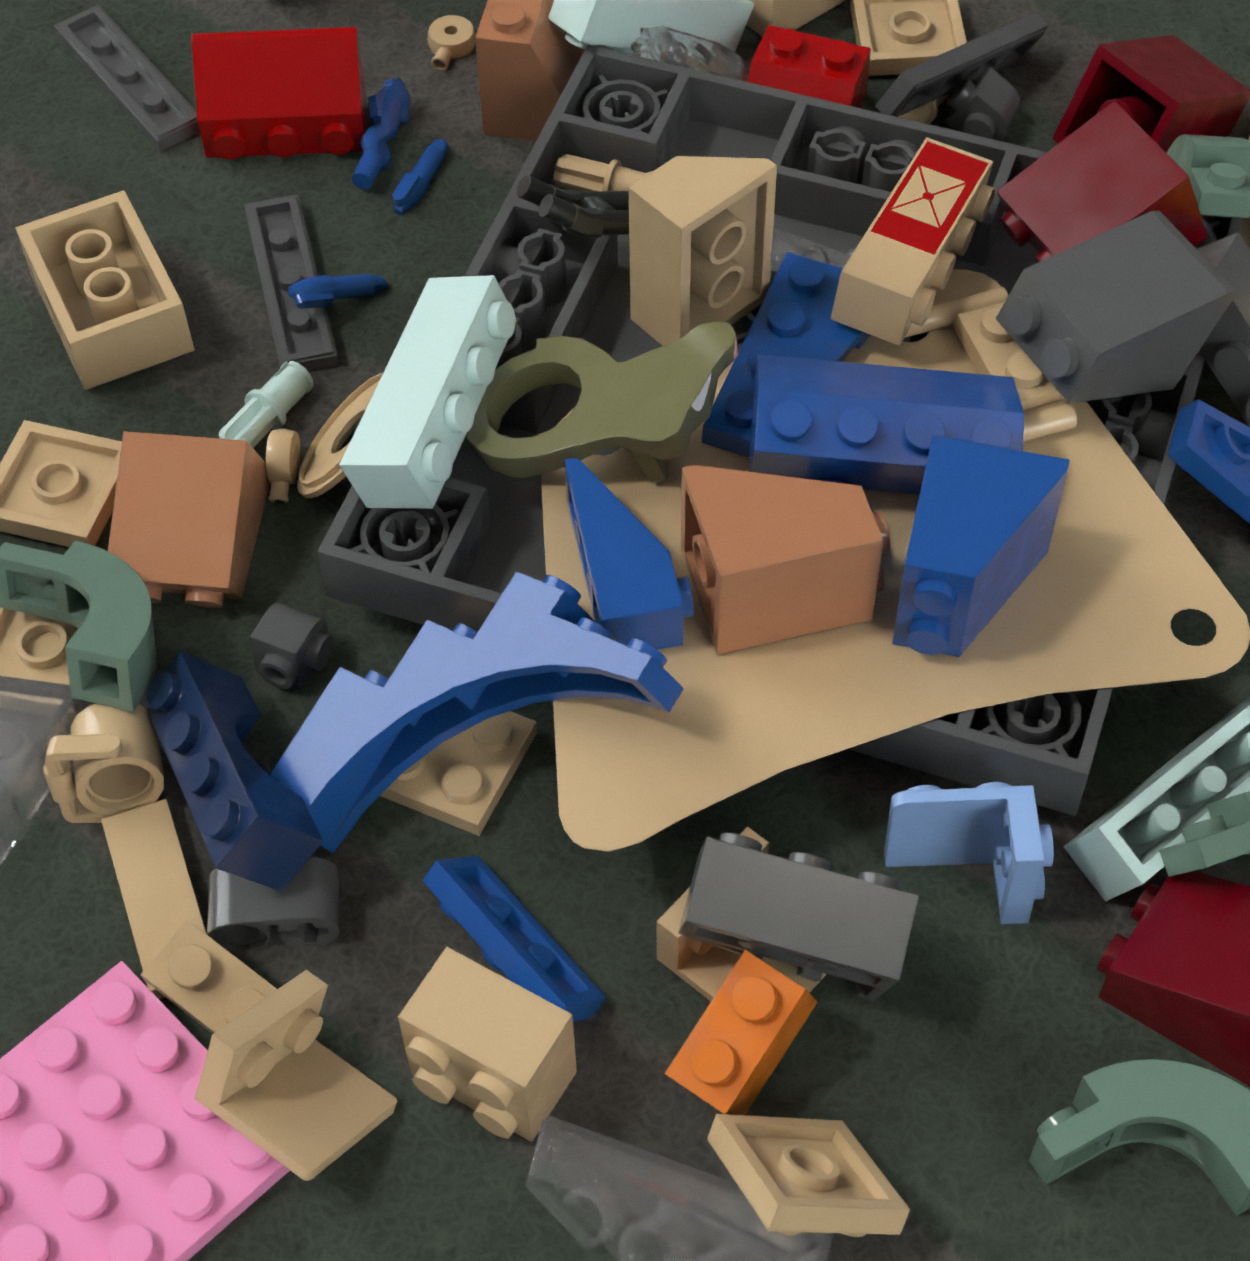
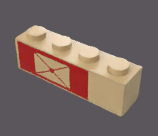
[830,137,995,346]

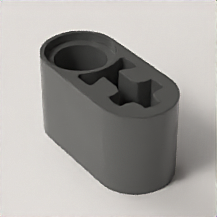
[207,857,339,952]

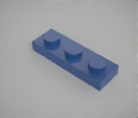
[422,856,606,1022]

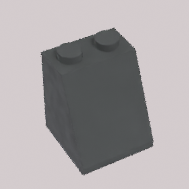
[995,211,1238,403]

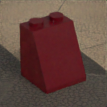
[1052,35,1250,153]
[997,100,1207,263]
[1097,871,1250,1087]

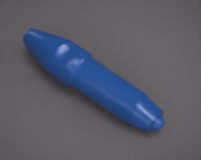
[392,139,449,215]
[288,274,387,309]

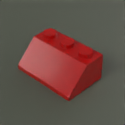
[191,27,368,160]

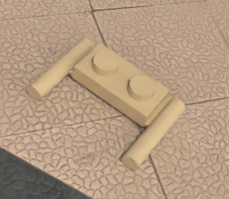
[905,287,1077,442]

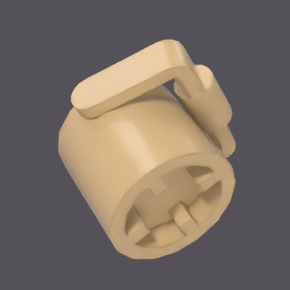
[43,704,164,823]

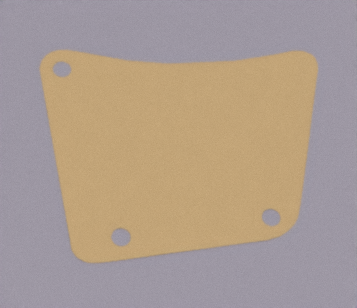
[541,270,1250,852]

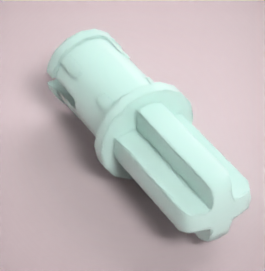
[219,361,314,448]

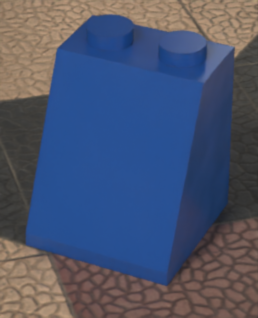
[892,435,1070,657]

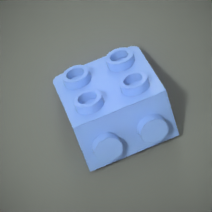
[884,782,1054,924]

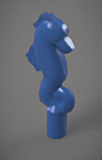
[352,78,411,190]

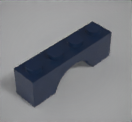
[143,651,323,891]

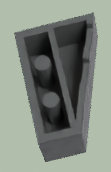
[678,833,919,1001]

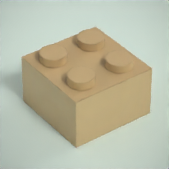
[398,947,577,1142]

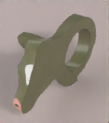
[466,321,739,482]

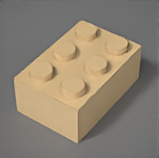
[15,190,195,390]

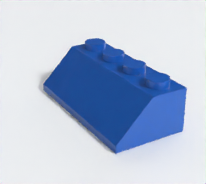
[748,354,1024,494]

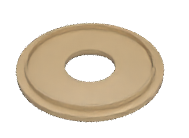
[297,373,383,498]

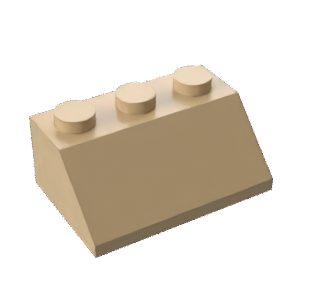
[629,156,777,346]

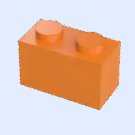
[664,950,818,1115]

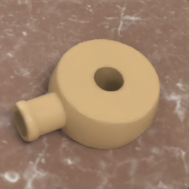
[427,15,476,70]
[266,428,300,503]

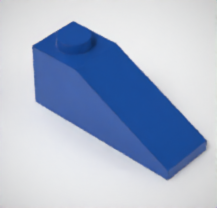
[565,458,694,650]

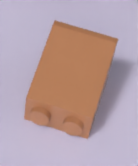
[475,0,585,141]
[108,431,270,608]
[681,465,890,655]

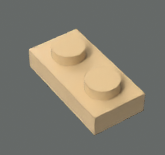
[140,919,277,1034]

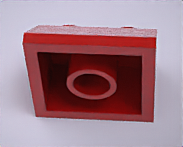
[747,25,871,108]

